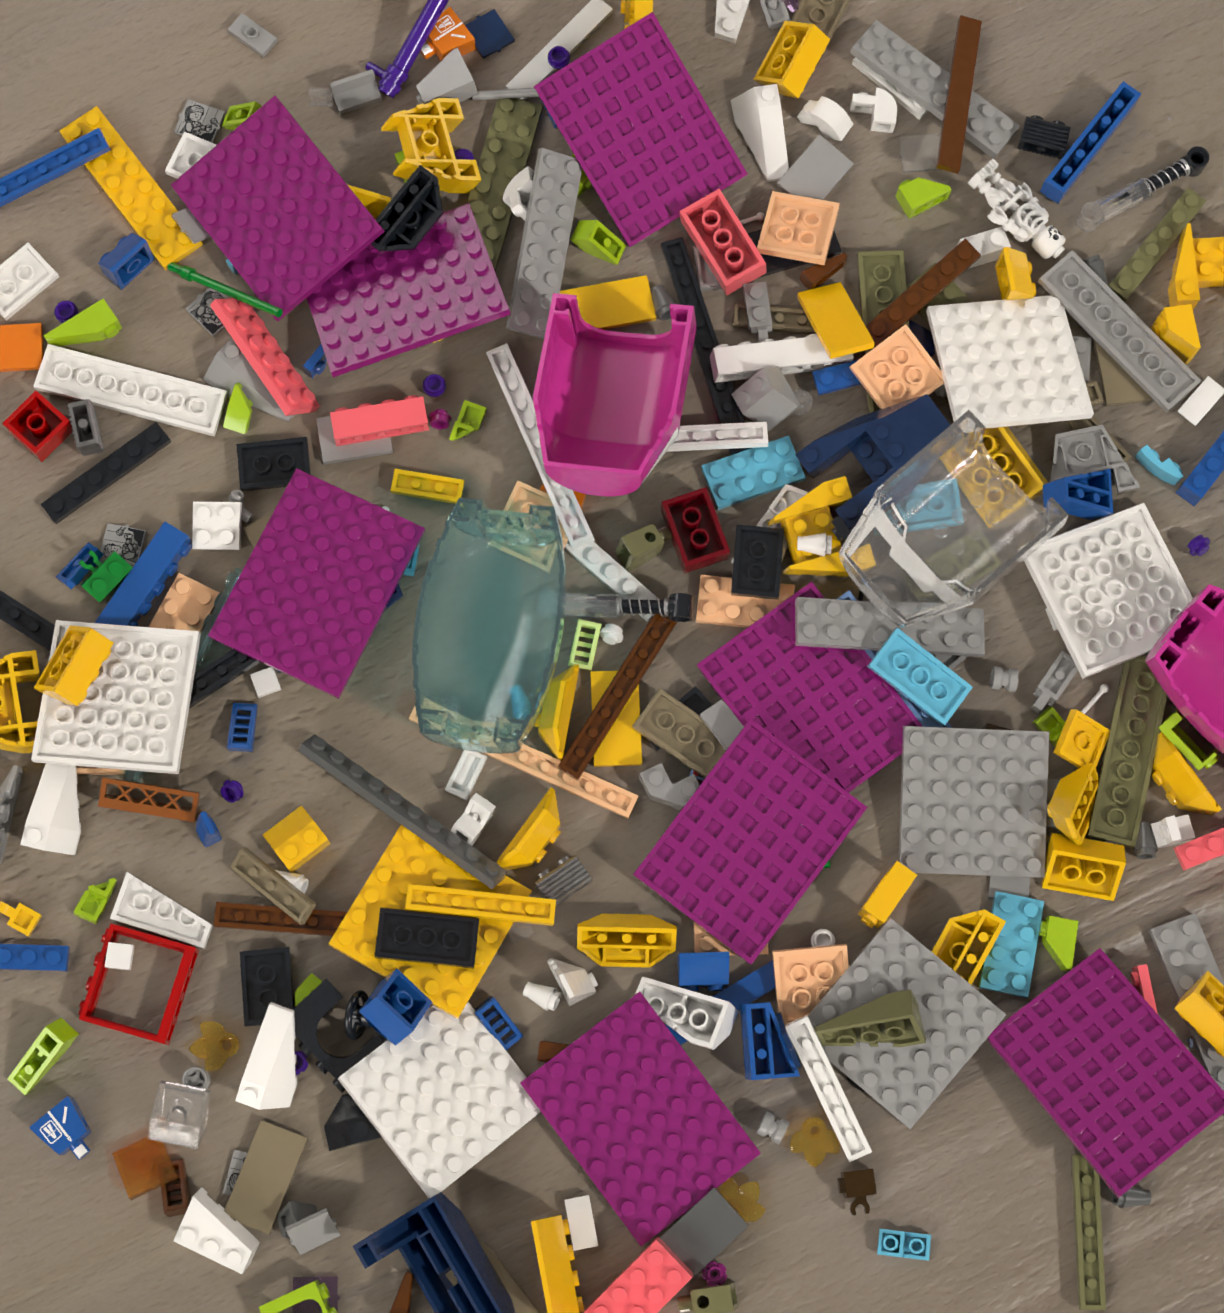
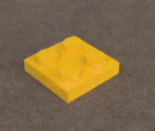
[1053,709,1110,768]

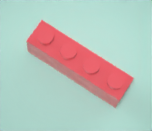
[330,395,429,446]

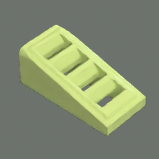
[568,619,602,670]

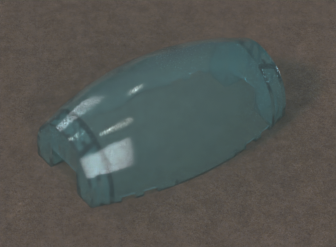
[412,498,566,754]

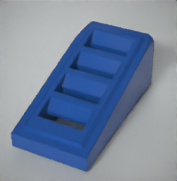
[227,703,258,752]
[195,811,222,847]
[474,996,523,1050]

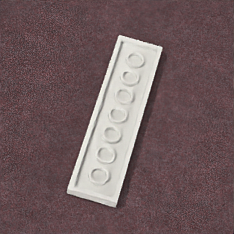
[33,344,228,437]

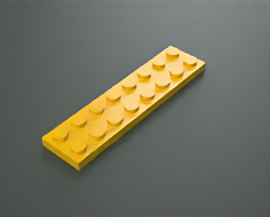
[59,106,203,271]

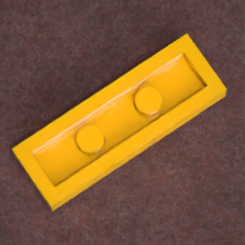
[390,469,465,505]

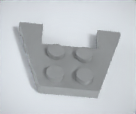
[1050,424,1140,493]

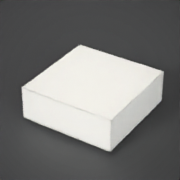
[250,667,281,698]
[105,942,135,970]

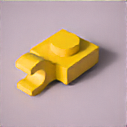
[0,901,42,937]

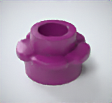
[429,409,452,430]
[702,1261,727,1286]

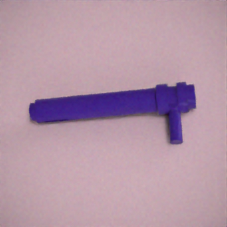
[365,0,449,98]

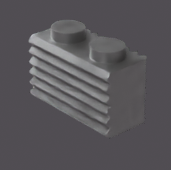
[67,399,104,456]
[535,855,592,906]

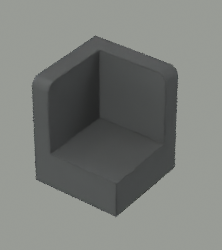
[277,1200,317,1238]

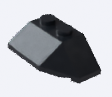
[370,165,443,252]
[324,1094,382,1151]

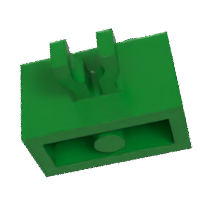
[78,550,133,603]

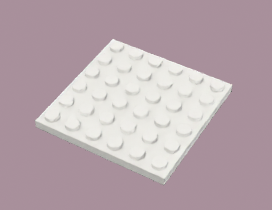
[926,295,1094,431]
[1020,503,1193,679]
[31,620,201,774]
[338,1002,541,1198]

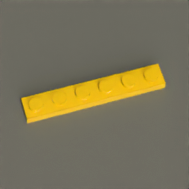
[405,884,556,926]

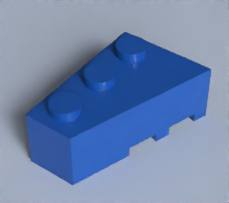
[1043,469,1113,520]
[740,1002,800,1080]

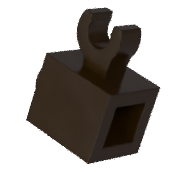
[837,1169,877,1215]

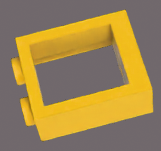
[858,861,917,929]

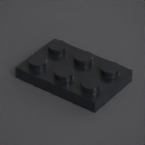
[236,437,311,491]
[731,524,784,600]
[240,947,294,1027]

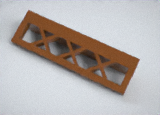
[98,777,201,822]

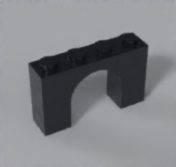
[292,978,385,1093]

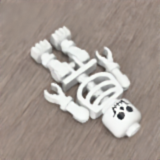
[968,159,1066,259]

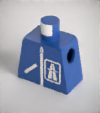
[29,1096,91,1160]

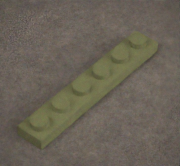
[1108,187,1206,303]
[1071,1154,1106,1310]

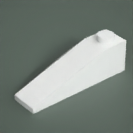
[730,84,789,182]
[20,763,81,855]
[547,958,598,1007]
[636,977,739,1050]
[235,1002,297,1110]

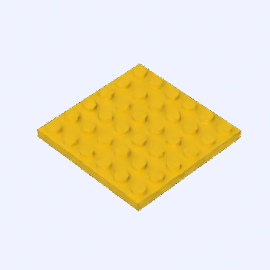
[329,825,532,1019]

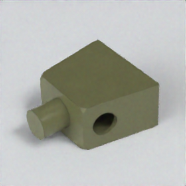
[615,524,672,572]
[678,1282,738,1313]

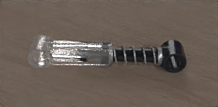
[1076,146,1209,232]
[538,590,693,622]

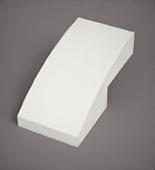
[1177,376,1224,426]

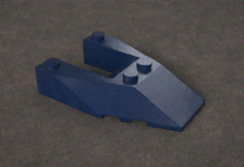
[795,394,955,533]

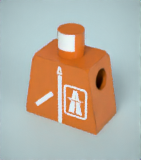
[420,7,476,61]

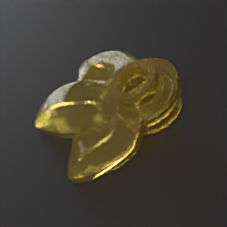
[189,1021,239,1071]
[790,1117,840,1167]
[720,1177,766,1222]

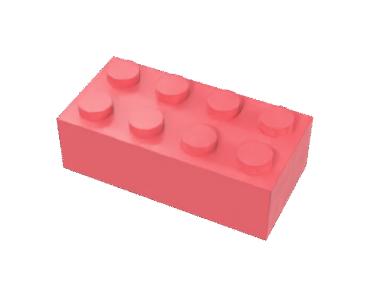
[679,189,766,296]
[584,1237,694,1313]

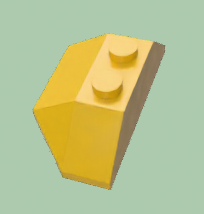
[534,664,579,761]
[1151,732,1222,816]
[1047,762,1099,845]
[496,787,561,870]
[931,909,1006,985]
[577,913,677,967]

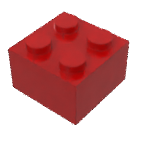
[2,390,73,462]

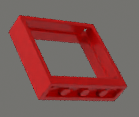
[78,923,199,1046]

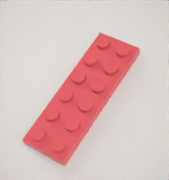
[210,298,320,416]

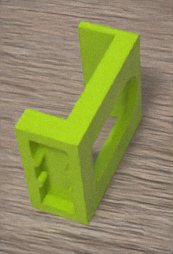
[1158,709,1220,771]
[259,1279,337,1313]

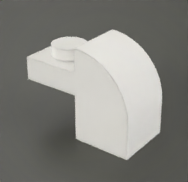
[850,88,897,133]
[797,96,853,141]
[503,166,534,220]
[451,793,496,846]
[1150,814,1195,848]

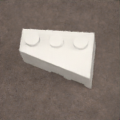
[174,1187,260,1274]

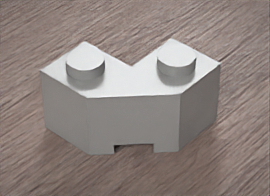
[639,763,700,811]

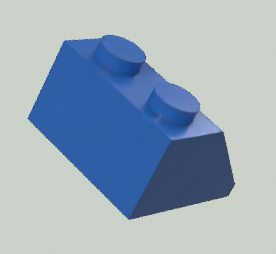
[98,233,155,290]
[677,952,729,992]

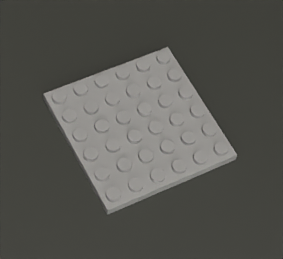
[899,726,1049,877]
[808,917,1006,1129]

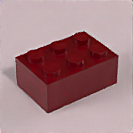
[660,487,730,574]

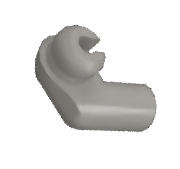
[228,489,254,524]

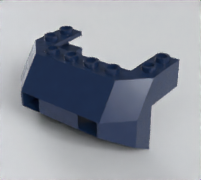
[352,1192,515,1313]

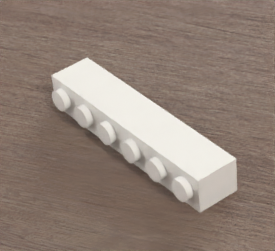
[710,334,854,383]

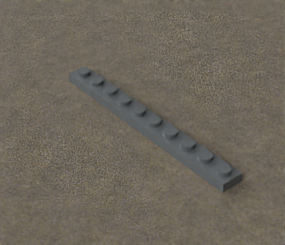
[299,734,507,889]

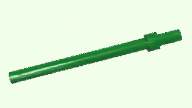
[167,262,283,318]

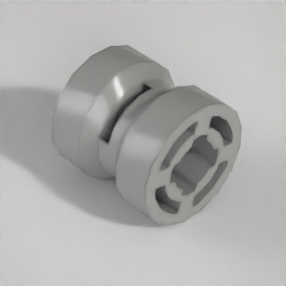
[990,666,1018,692]
[182,1067,211,1093]
[756,1111,789,1145]

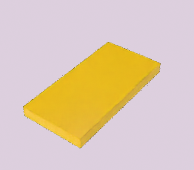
[559,275,656,330]
[797,282,874,359]
[590,671,642,767]

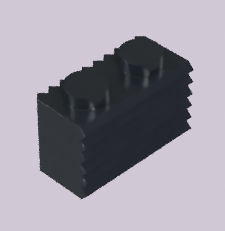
[1018,115,1071,159]

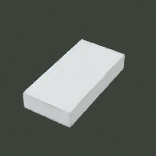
[445,747,488,801]
[564,1195,598,1251]

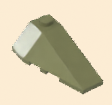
[815,990,926,1047]

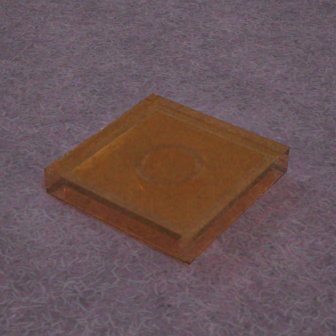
[112,1131,178,1200]

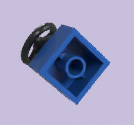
[344,968,433,1046]

